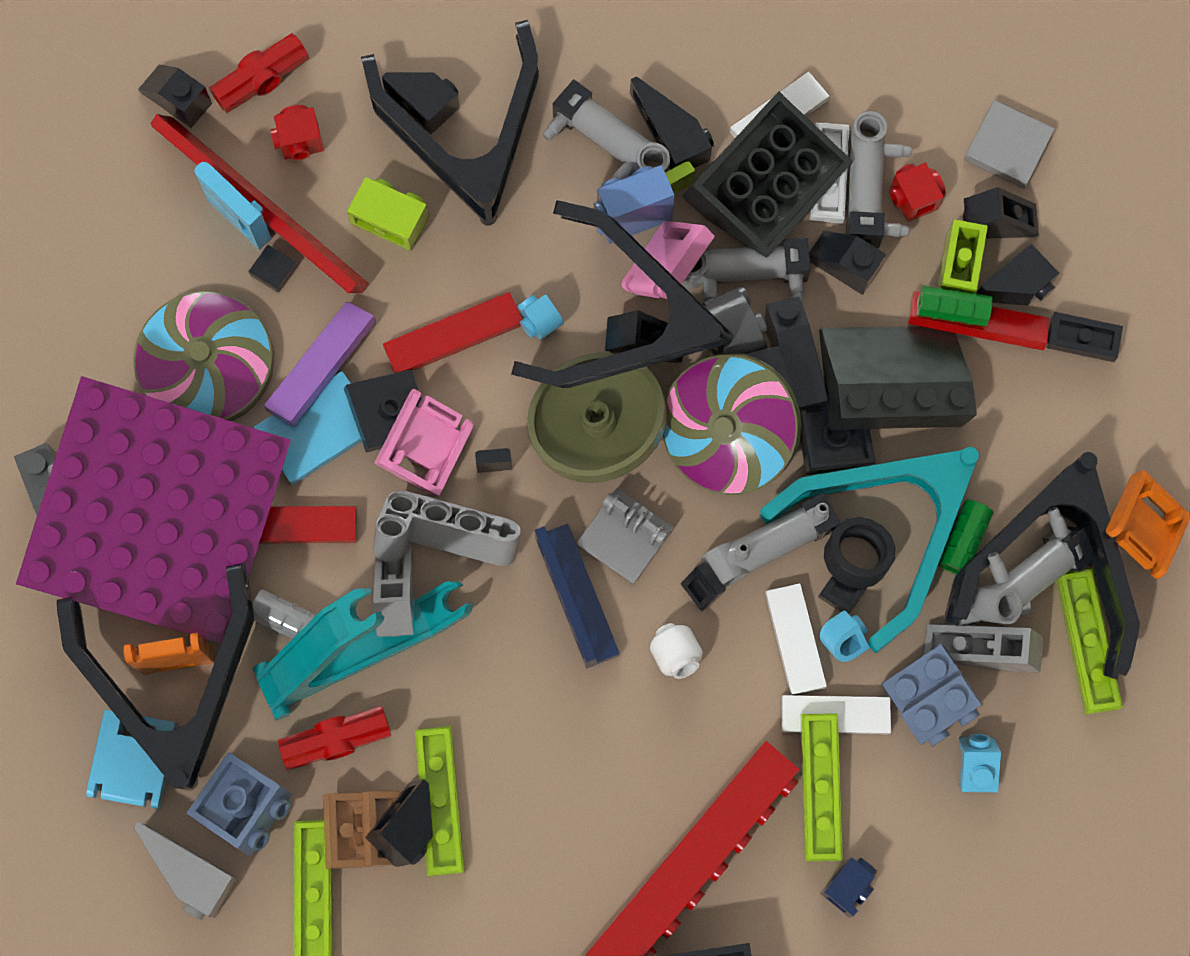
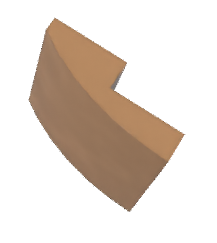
[323,791,402,869]

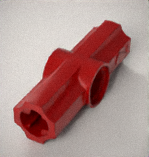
[209,33,309,113]
[277,706,392,771]

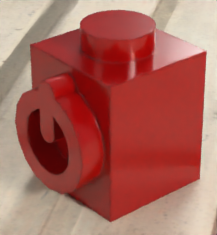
[270,105,324,160]
[889,162,946,222]

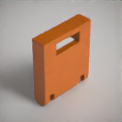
[1106,469,1190,579]
[124,633,214,675]

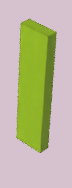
[1056,569,1123,715]
[800,713,843,861]
[415,726,465,877]
[294,820,333,956]

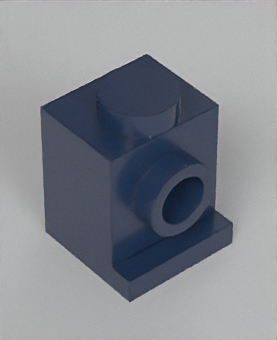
[820,858,877,918]

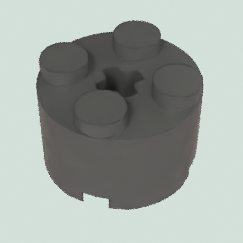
[702,286,767,356]

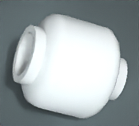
[650,623,703,679]

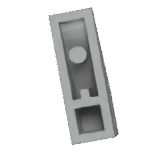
[373,541,414,637]
[924,624,1043,673]
[134,822,238,920]

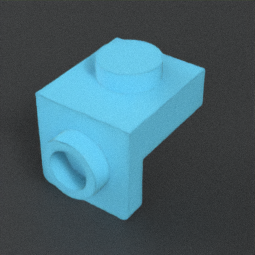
[959,733,1001,792]

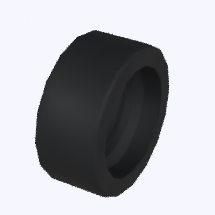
[824,517,896,589]

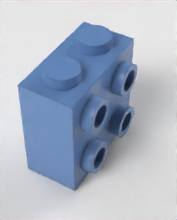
[593,165,675,244]

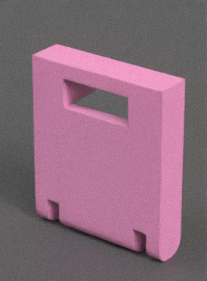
[622,221,715,299]
[374,389,474,497]

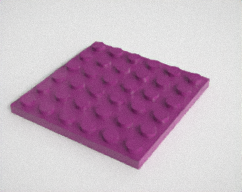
[16,376,291,643]

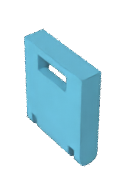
[194,162,272,250]
[86,710,179,809]

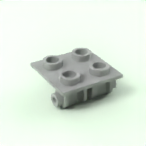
[576,488,674,584]

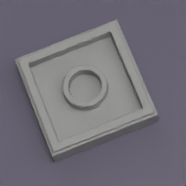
[964,100,1055,189]

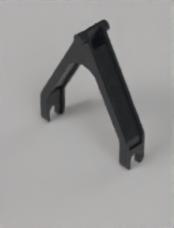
[361,19,539,226]
[511,200,733,388]
[944,452,1140,680]
[57,563,254,791]

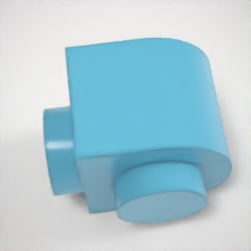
[517,294,564,340]
[820,610,870,662]

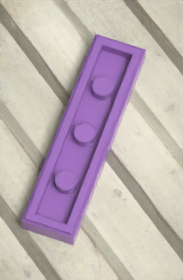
[264,301,376,427]

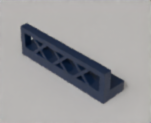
[534,524,620,669]

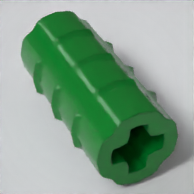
[917,285,992,327]
[938,500,994,575]

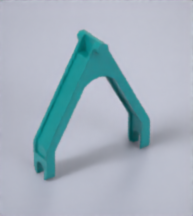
[759,447,979,654]
[252,581,473,721]

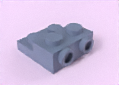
[882,644,983,747]
[186,752,293,857]

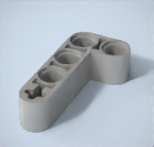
[373,490,521,566]

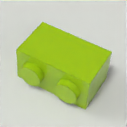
[347,177,429,251]
[937,219,988,293]

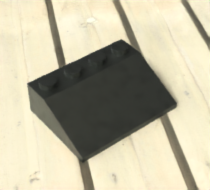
[682,91,853,258]
[819,326,977,430]

